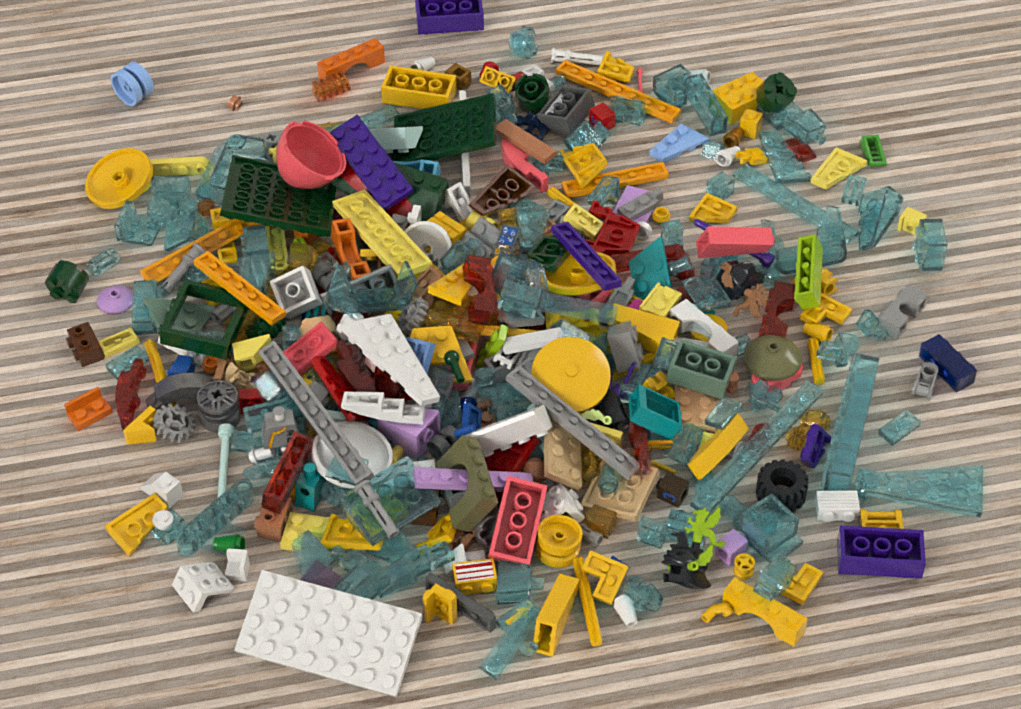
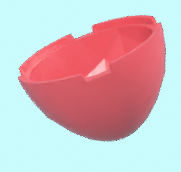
[276,121,346,189]

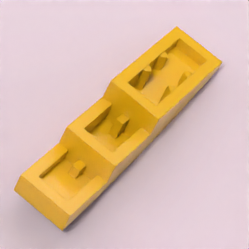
[687,413,749,480]

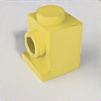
[897,207,928,236]

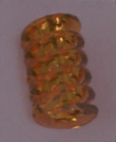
[312,72,351,102]

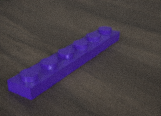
[551,222,622,291]

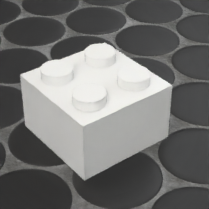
[270,266,323,319]

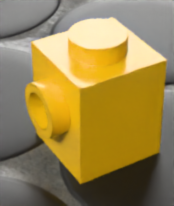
[740,109,763,139]

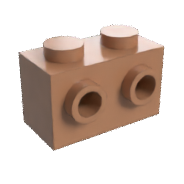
[254,493,293,542]

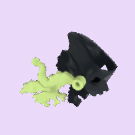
[581,388,634,443]

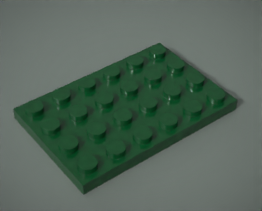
[393,93,496,162]

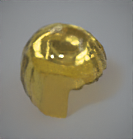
[288,243,318,271]

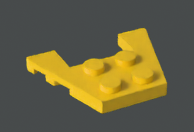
[396,326,473,387]

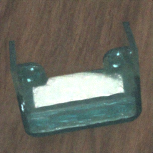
[195,134,267,206]
[761,205,847,275]
[325,261,418,314]

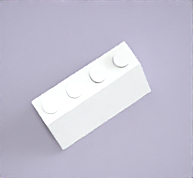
[465,404,553,457]

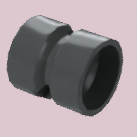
[311,261,346,292]
[426,425,458,461]

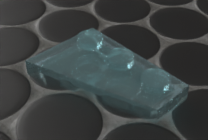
[515,206,551,251]

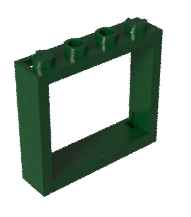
[158,279,250,360]

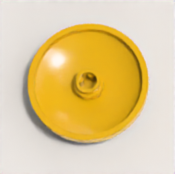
[85,148,153,209]
[540,252,616,295]
[531,337,611,414]

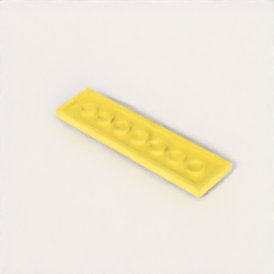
[332,190,432,280]

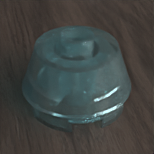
[509,26,538,59]

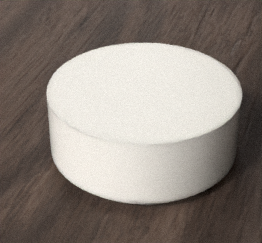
[637,221,652,240]

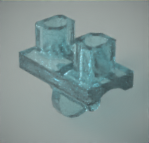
[532,151,564,177]
[746,379,784,412]

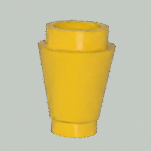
[803,323,833,343]

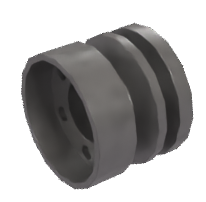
[196,380,241,433]

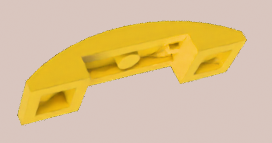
[210,208,238,264]

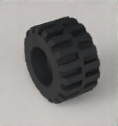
[756,459,809,514]

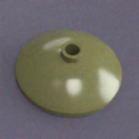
[743,335,802,381]

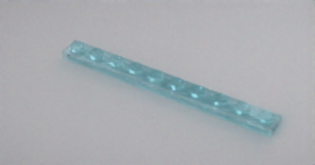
[690,380,823,516]

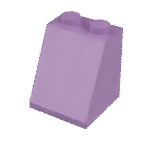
[377,408,440,461]

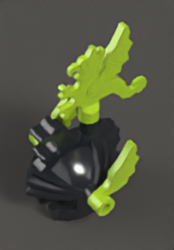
[662,507,725,589]

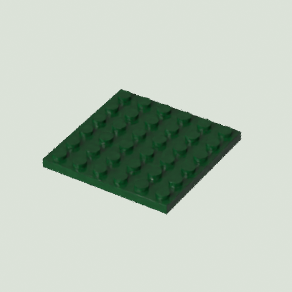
[220,155,336,237]

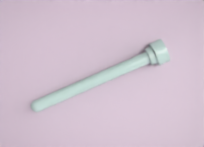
[217,423,234,507]

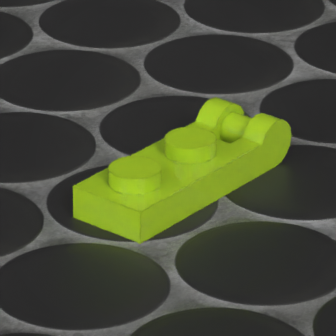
[476,324,508,370]

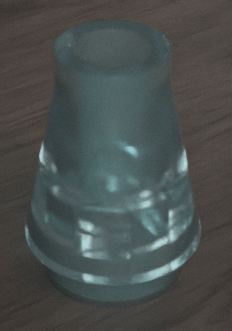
[598,464,619,494]

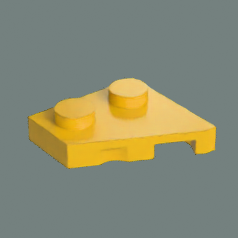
[689,193,738,224]

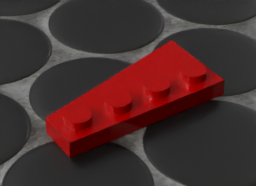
[310,356,369,422]

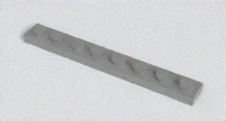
[505,365,642,480]

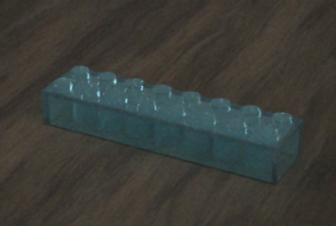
[820,353,880,491]

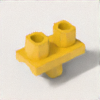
[643,371,675,400]

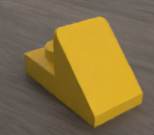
[123,406,157,445]

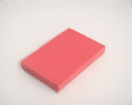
[283,321,340,376]

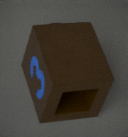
[656,472,689,508]

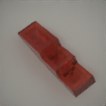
[628,421,651,475]

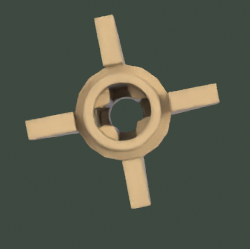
[225,362,257,399]

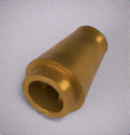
[723,127,744,148]

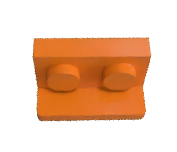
[64,387,113,431]

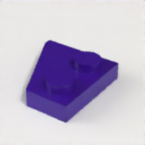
[800,424,833,469]

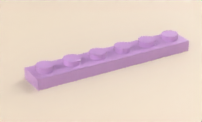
[412,467,533,492]

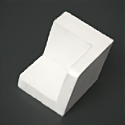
[225,548,250,582]

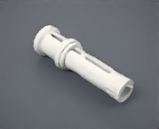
[551,48,602,65]

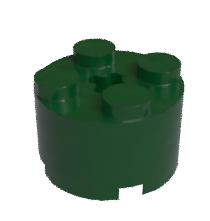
[756,72,797,113]
[515,73,551,115]
[45,260,89,303]

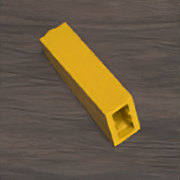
[605,303,680,360]
[532,573,579,657]

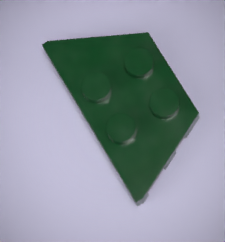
[527,231,584,273]

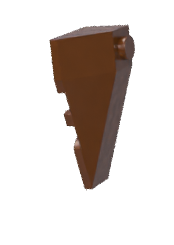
[468,165,535,216]

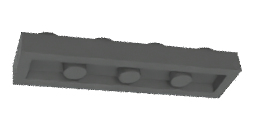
[425,572,496,633]

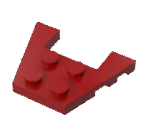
[584,200,640,255]

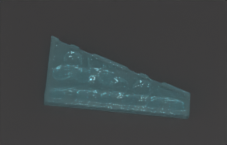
[860,465,983,518]

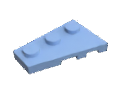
[649,123,709,163]

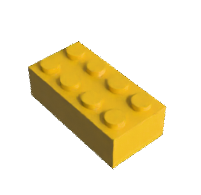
[381,65,457,109]

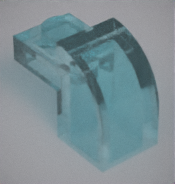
[816,332,859,367]

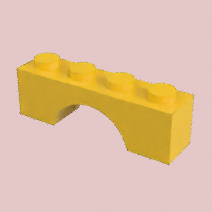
[722,577,808,647]

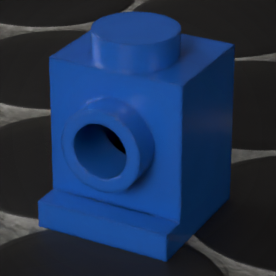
[167,355,195,377]

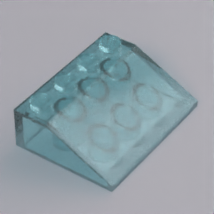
[338,456,442,546]

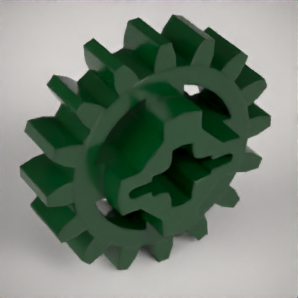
[245,317,287,339]

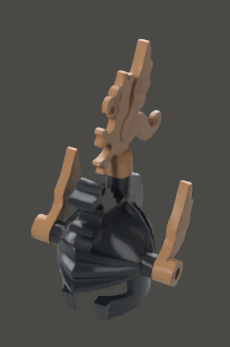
[713,260,769,317]

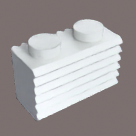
[815,490,860,522]

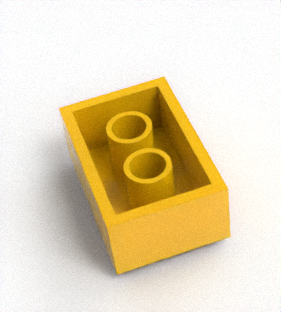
[710,71,763,125]

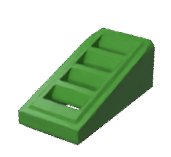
[859,134,887,167]

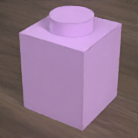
[715,529,748,567]

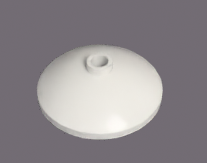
[404,221,452,268]

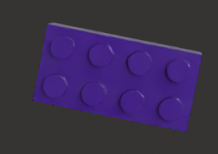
[415,0,484,35]
[837,525,926,579]

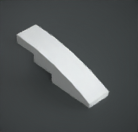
[341,392,426,425]

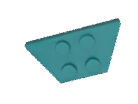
[629,237,672,300]

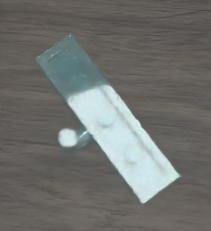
[478,600,541,680]

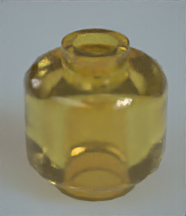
[800,409,830,434]

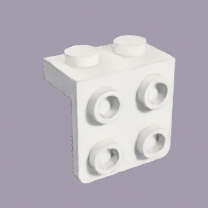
[539,483,585,524]
[172,562,234,613]

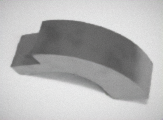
[146,373,214,411]

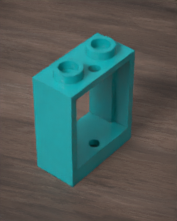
[628,384,683,440]

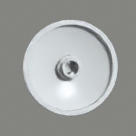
[311,421,393,489]

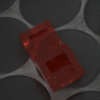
[782,136,816,163]

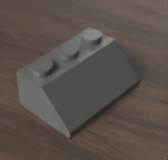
[537,85,595,136]

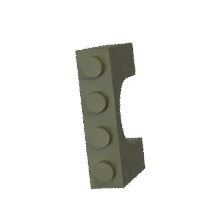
[435,435,498,532]

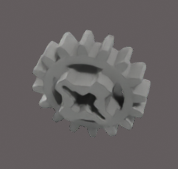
[397,297,429,336]
[152,403,197,443]

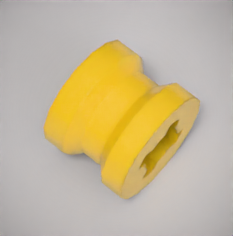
[733,553,755,580]

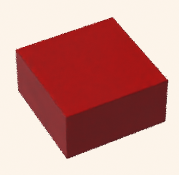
[239,388,265,414]

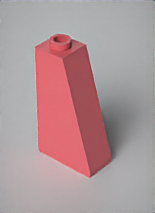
[696,226,775,258]

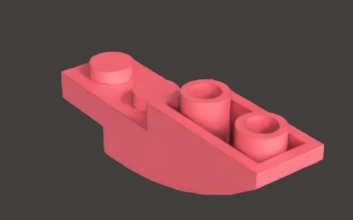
[501,139,548,193]

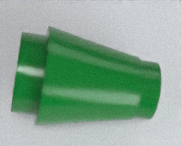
[213,534,246,552]

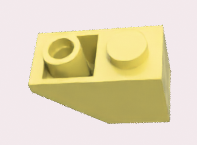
[232,334,272,371]

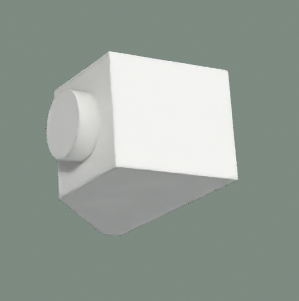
[140,472,183,509]

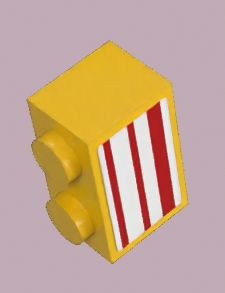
[452,558,497,596]

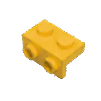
[422,583,457,625]

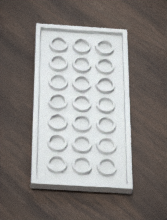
[234,570,423,698]

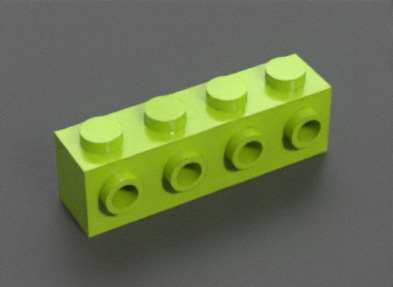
[794,234,823,310]

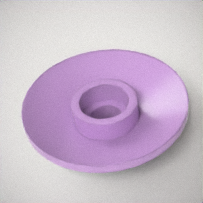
[97,285,135,314]

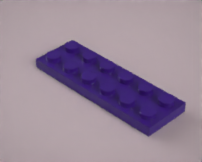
[329,114,414,211]

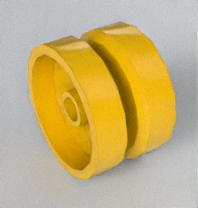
[535,515,583,568]

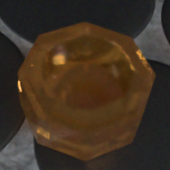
[197,199,215,216]

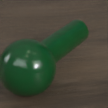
[444,350,465,383]

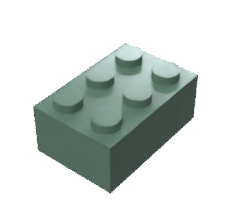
[666,339,737,400]

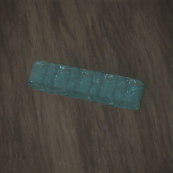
[175,479,254,557]

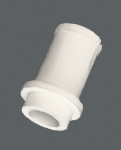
[248,447,276,464]

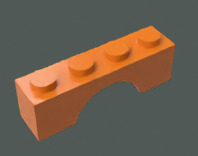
[317,38,385,87]
[330,218,371,282]

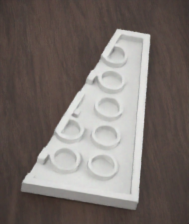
[336,314,440,406]

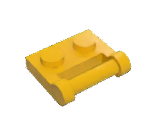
[859,509,904,529]

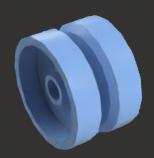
[110,62,154,106]

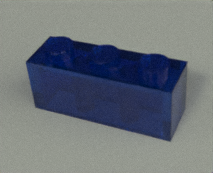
[919,334,977,392]

